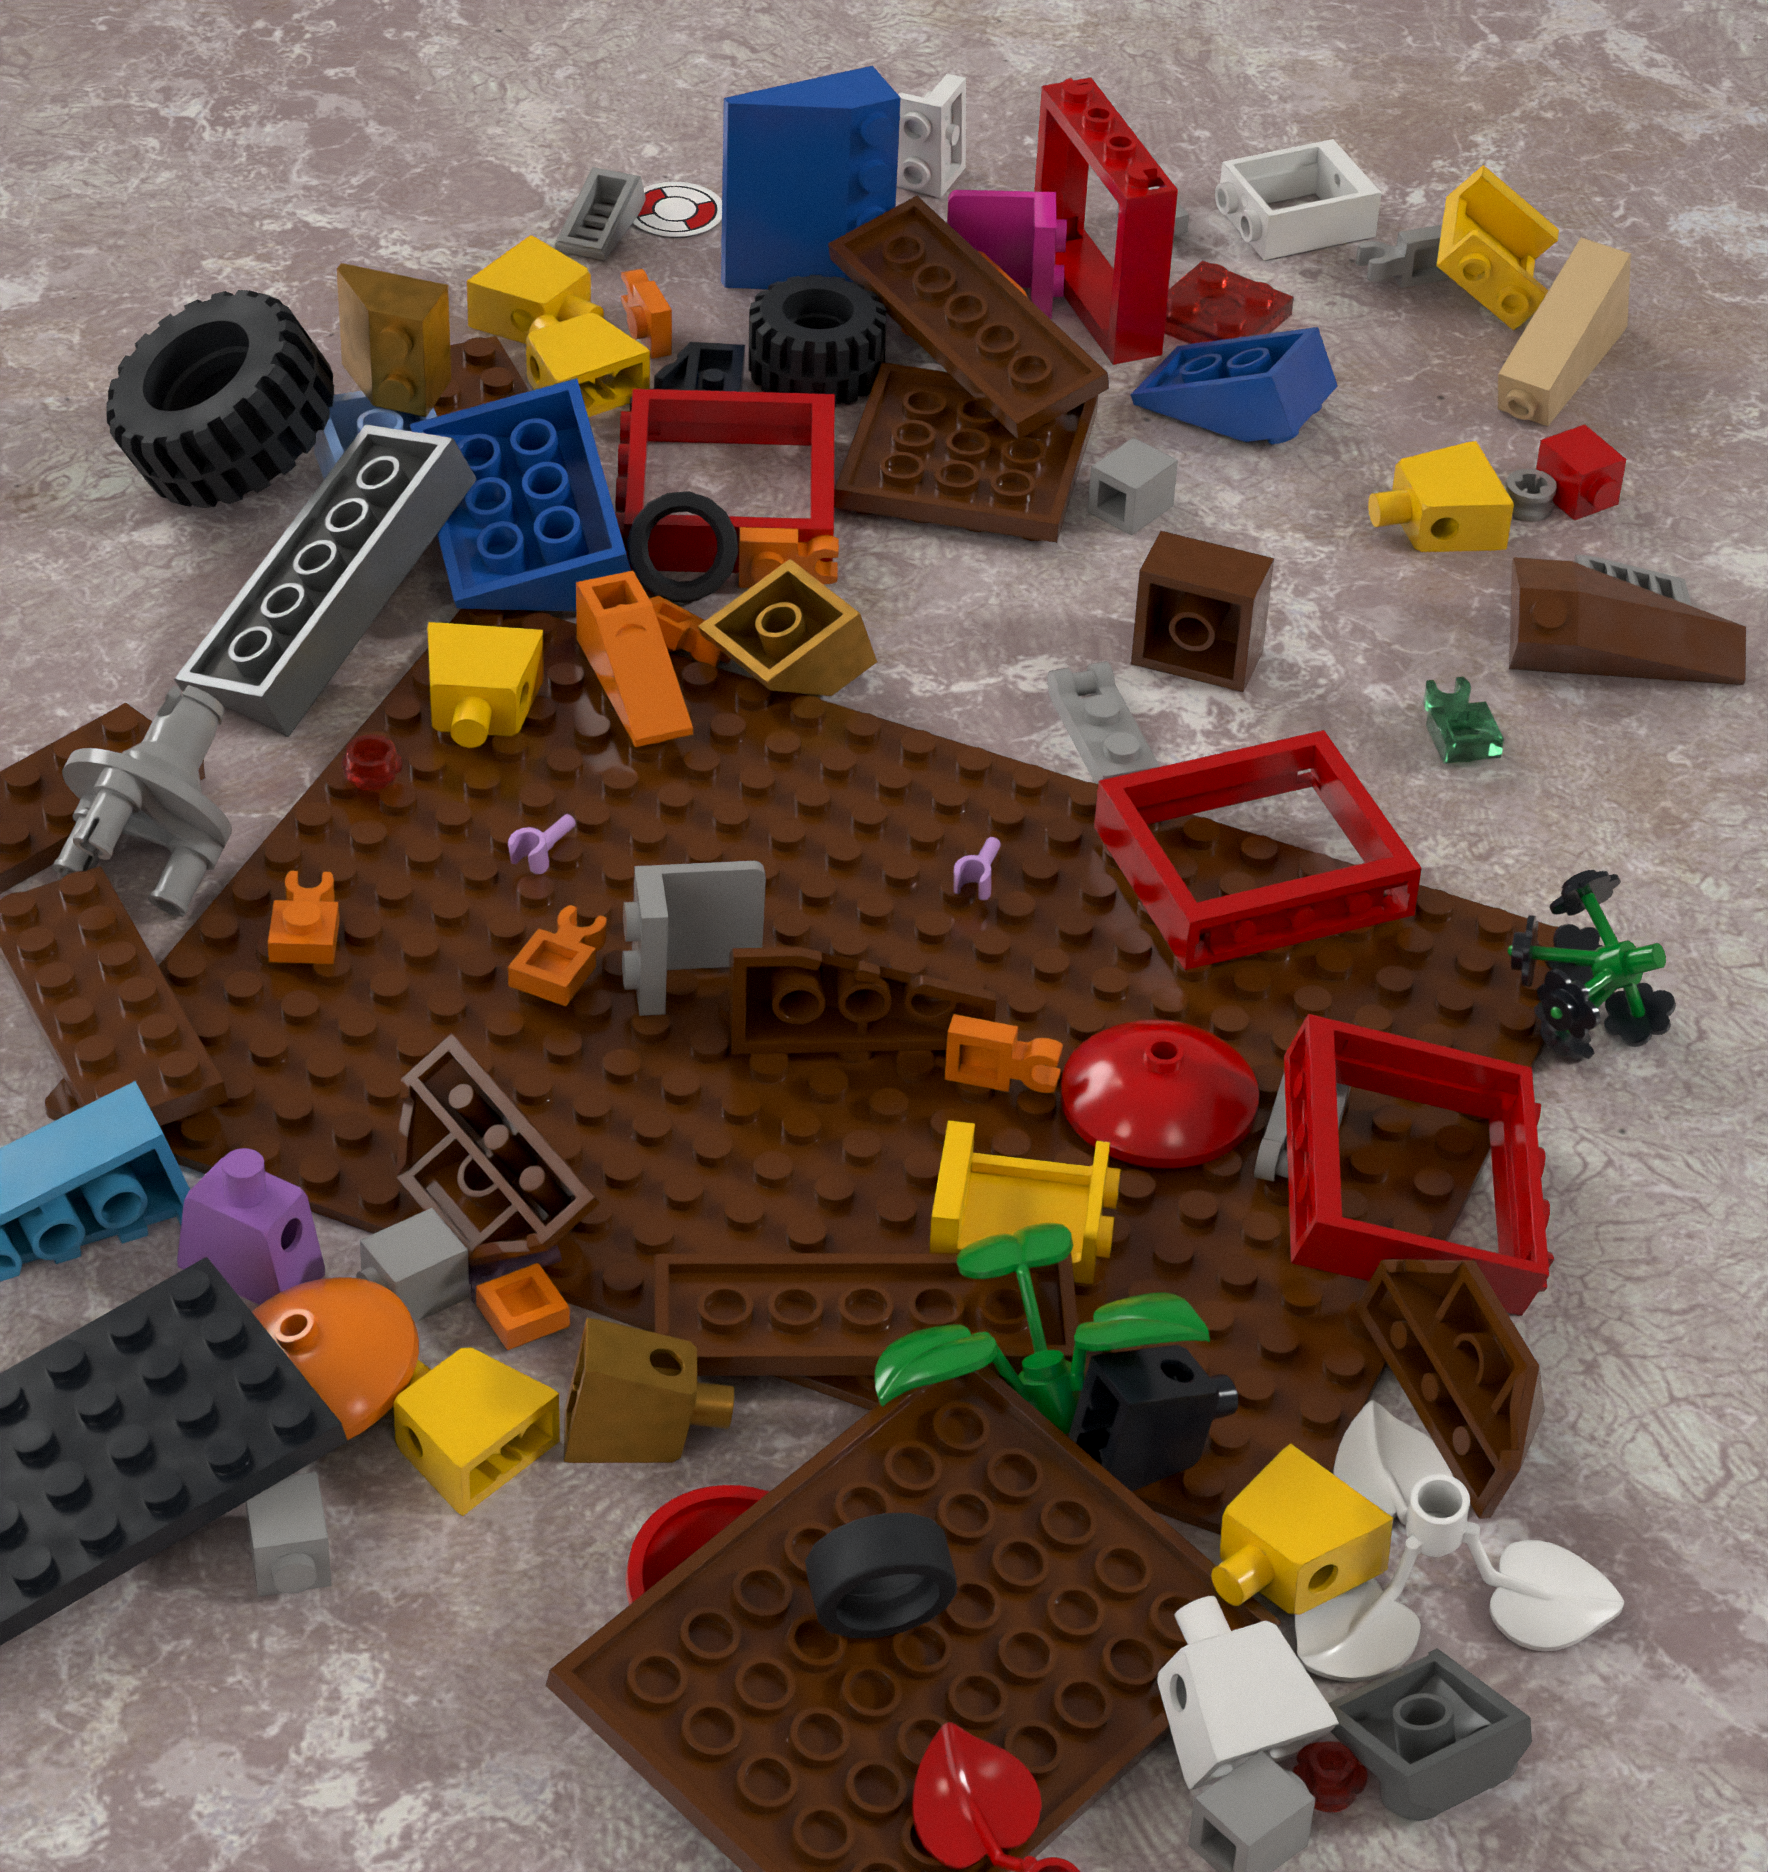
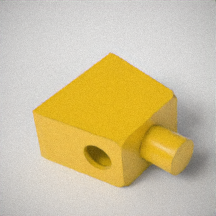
[467,235,604,344]
[526,313,650,417]
[1368,441,1514,552]
[427,622,544,748]
[393,1347,560,1516]
[1211,1444,1393,1615]

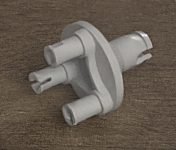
[52,685,232,917]

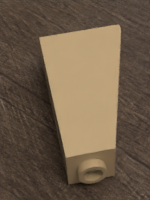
[1498,237,1631,426]

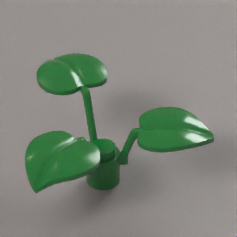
[875,1223,1210,1434]

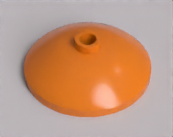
[252,1277,419,1441]

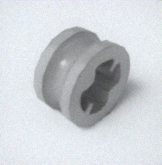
[1505,469,1557,521]

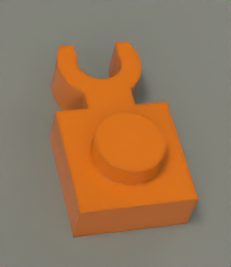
[621,268,672,359]
[739,527,839,588]
[649,596,731,668]
[268,871,339,964]
[508,905,607,1006]
[945,1014,1063,1093]

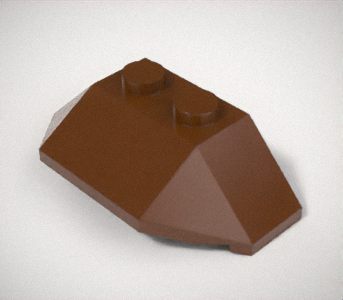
[396,1033,600,1266]
[1355,1259,1545,1519]

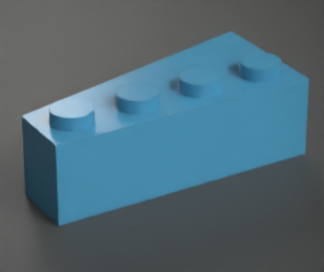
[0,1081,190,1282]

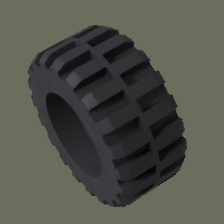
[106,290,335,508]

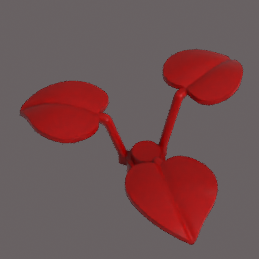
[912,1722,1080,1872]

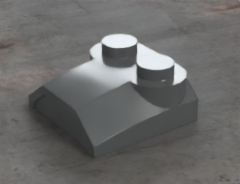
[1328,1648,1532,1821]

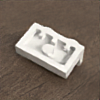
[897,74,966,198]

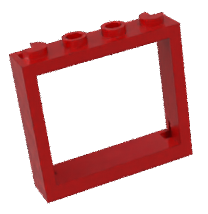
[1034,77,1178,365]
[615,389,835,573]
[1094,730,1422,970]
[1284,1014,1554,1316]

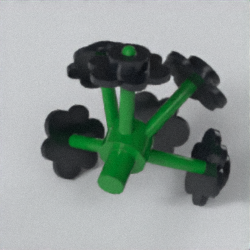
[1507,870,1676,1059]

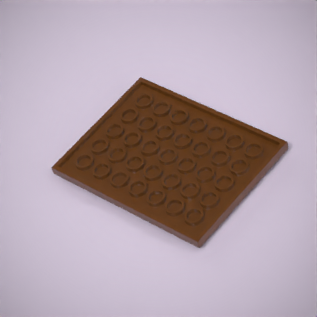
[546,1366,1281,1872]

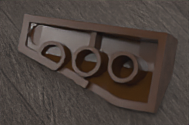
[728,947,997,1054]

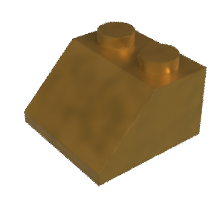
[337,263,451,417]
[698,559,877,696]

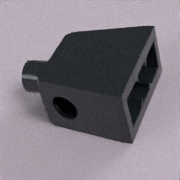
[1068,1345,1238,1492]

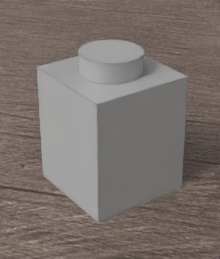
[1087,437,1178,535]
[356,1208,469,1322]
[245,1472,332,1597]
[1188,1750,1315,1872]

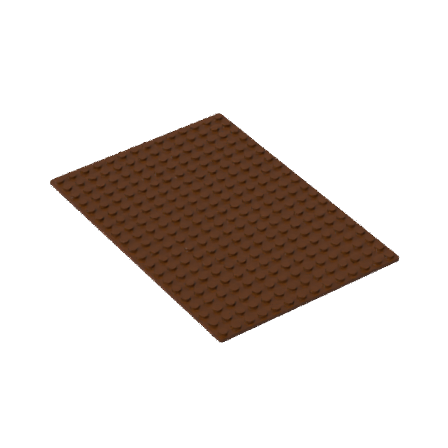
[45,609,1558,1535]

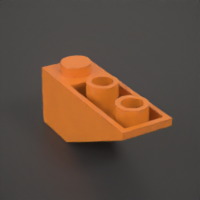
[576,571,693,747]

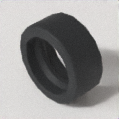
[627,491,738,602]
[805,1513,957,1638]

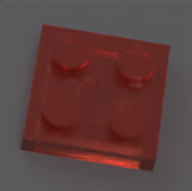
[1164,260,1294,344]

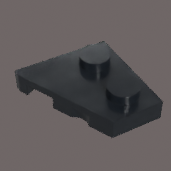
[630,342,745,411]

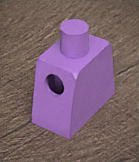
[177,1148,325,1305]

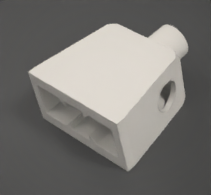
[1157,1596,1339,1790]

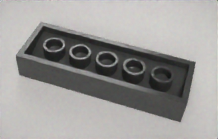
[174,424,477,737]

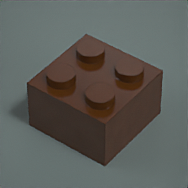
[1131,531,1274,692]

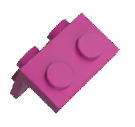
[947,190,1067,319]

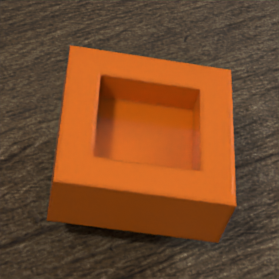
[476,1263,570,1351]

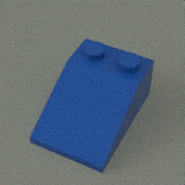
[1130,327,1338,444]

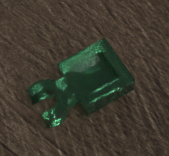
[1423,676,1504,764]

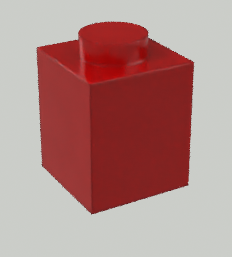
[1536,424,1627,521]

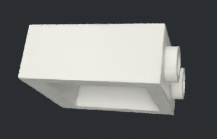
[1215,139,1381,261]

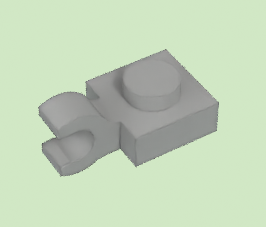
[1356,225,1449,288]

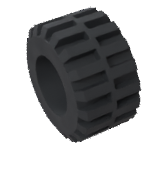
[748,275,887,407]

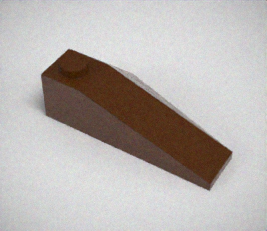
[1509,557,1746,685]

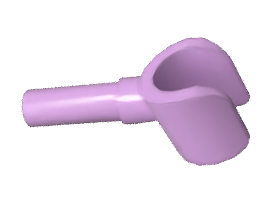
[508,814,576,874]
[954,837,1001,900]

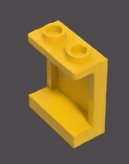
[1436,165,1559,331]
[929,1121,1121,1284]

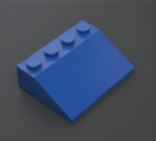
[721,65,901,289]
[410,378,631,611]

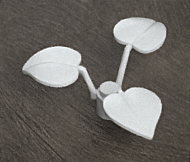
[1294,1400,1624,1682]

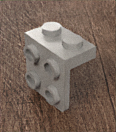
[622,861,766,1016]

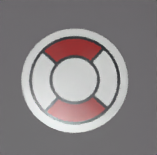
[633,182,722,237]

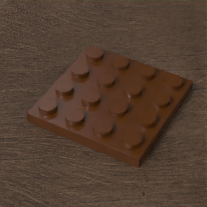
[834,362,1098,543]

